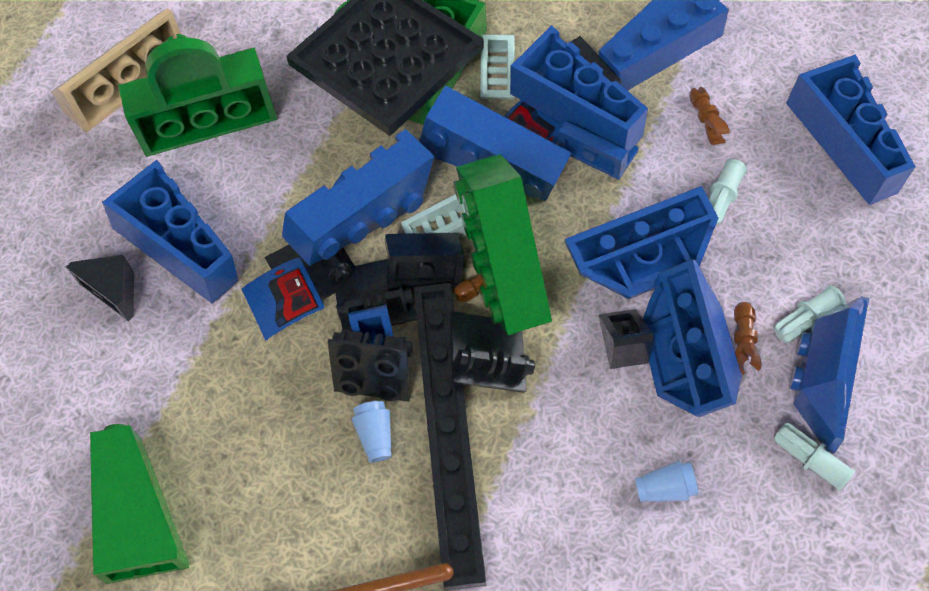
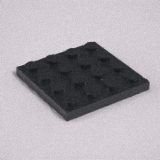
[286,0,484,136]

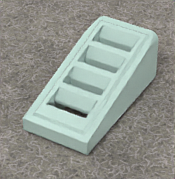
[480,34,515,100]
[401,194,466,238]

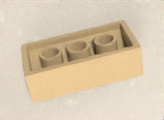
[51,8,181,133]

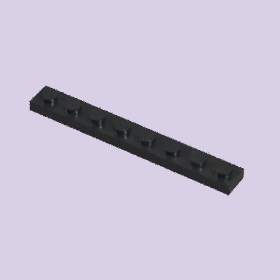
[413,283,487,591]

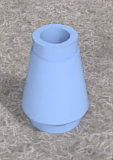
[351,401,392,463]
[635,460,699,502]

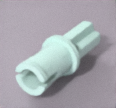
[709,159,747,225]
[774,285,845,343]
[774,423,856,492]

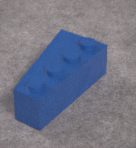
[598,0,729,91]
[510,25,648,153]
[786,54,916,205]
[419,86,572,201]
[282,129,434,266]
[102,159,239,304]

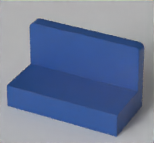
[558,121,639,180]

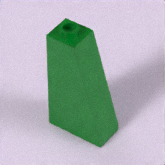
[90,424,189,584]

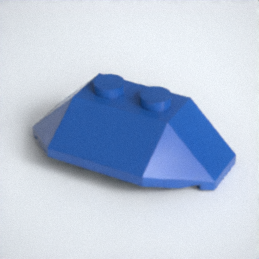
[564,186,719,299]
[643,259,742,418]
[789,296,870,453]

